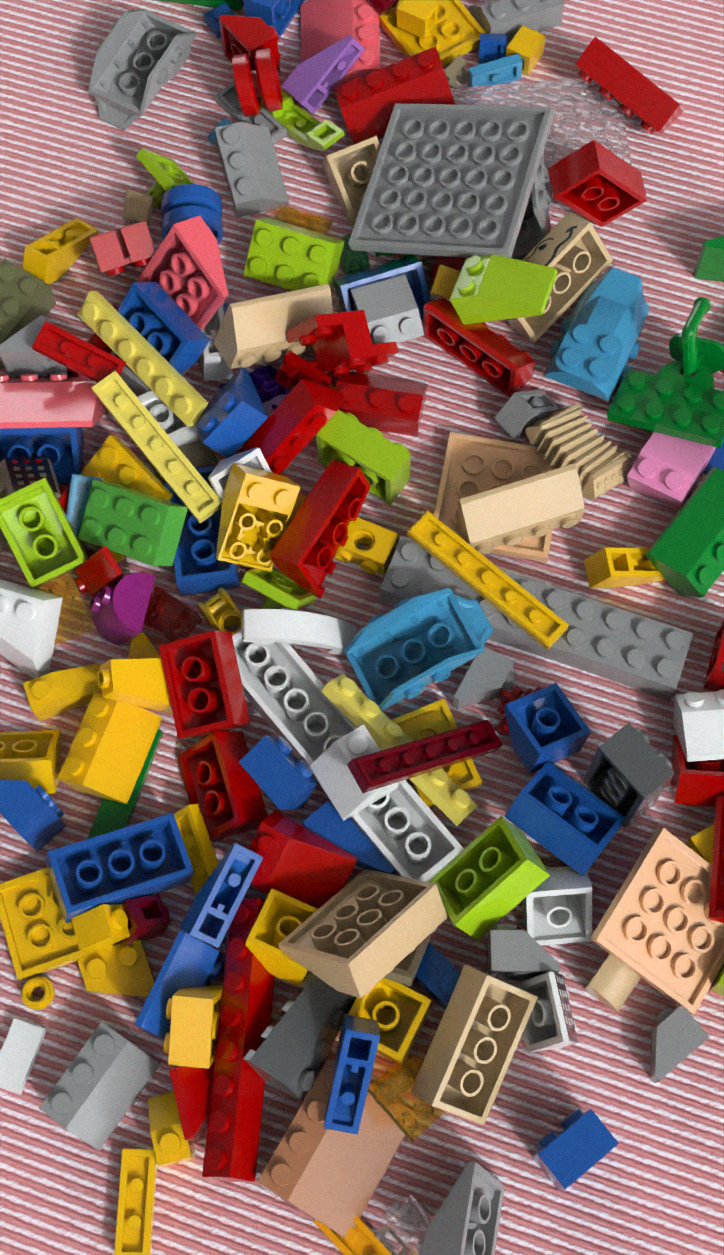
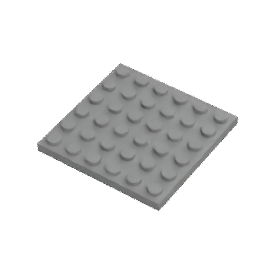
[348,103,554,258]

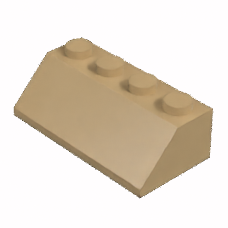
[214,284,333,369]
[456,463,585,555]

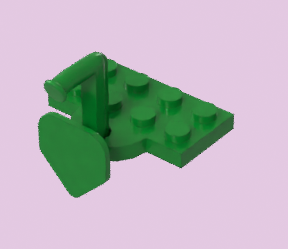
[607,297,724,448]

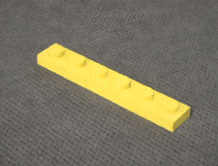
[78,291,208,427]
[91,371,222,524]
[321,673,478,826]

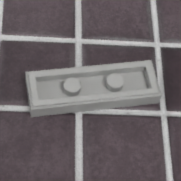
[214,81,287,146]

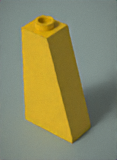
[97,658,173,715]

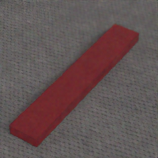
[347,720,503,793]

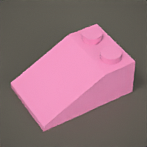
[627,432,717,510]

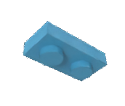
[467,53,523,94]

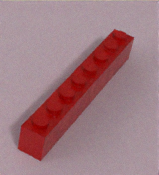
[202,898,275,1182]

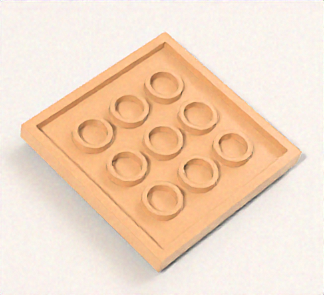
[434,432,558,563]
[590,827,724,1014]

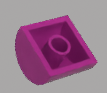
[89,572,155,646]

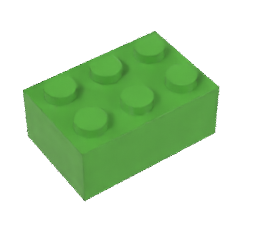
[78,480,188,566]

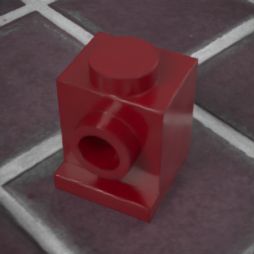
[122,894,171,946]

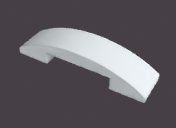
[242,609,356,656]

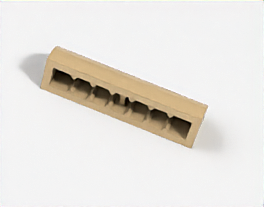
[584,954,641,1013]

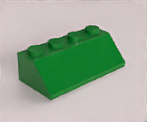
[645,467,724,597]

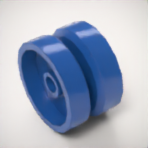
[161,184,223,245]

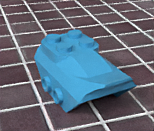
[543,267,650,401]
[344,588,494,711]

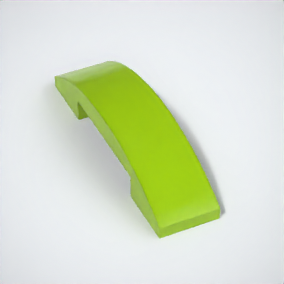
[260,88,345,151]

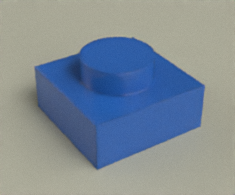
[203,2,236,38]
[478,34,507,64]

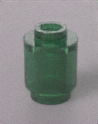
[340,234,370,275]

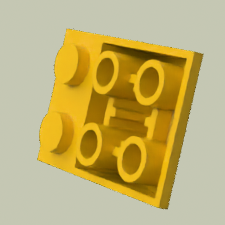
[216,463,300,572]

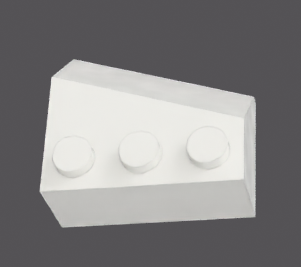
[0,579,63,679]

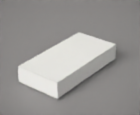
[0,1018,47,1095]

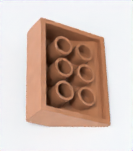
[257,1057,416,1238]

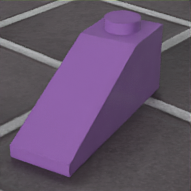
[282,35,365,114]

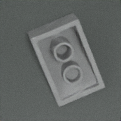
[419,1161,505,1255]

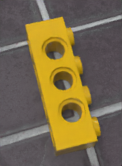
[287,493,399,576]

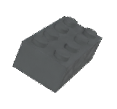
[583,723,675,829]

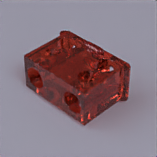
[144,587,202,642]

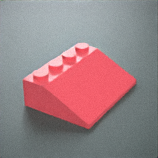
[301,0,380,92]
[136,216,228,330]
[0,373,107,429]

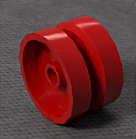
[232,48,283,117]

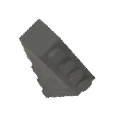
[243,972,357,1101]

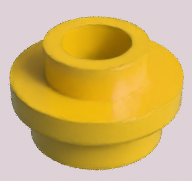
[21,976,55,1010]

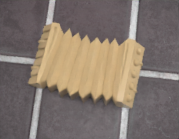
[526,403,632,500]

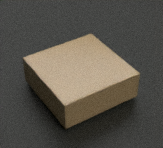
[122,190,155,225]

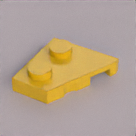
[77,940,155,998]

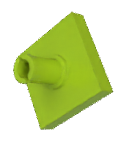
[136,148,195,208]
[242,568,317,611]

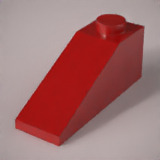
[74,546,123,597]

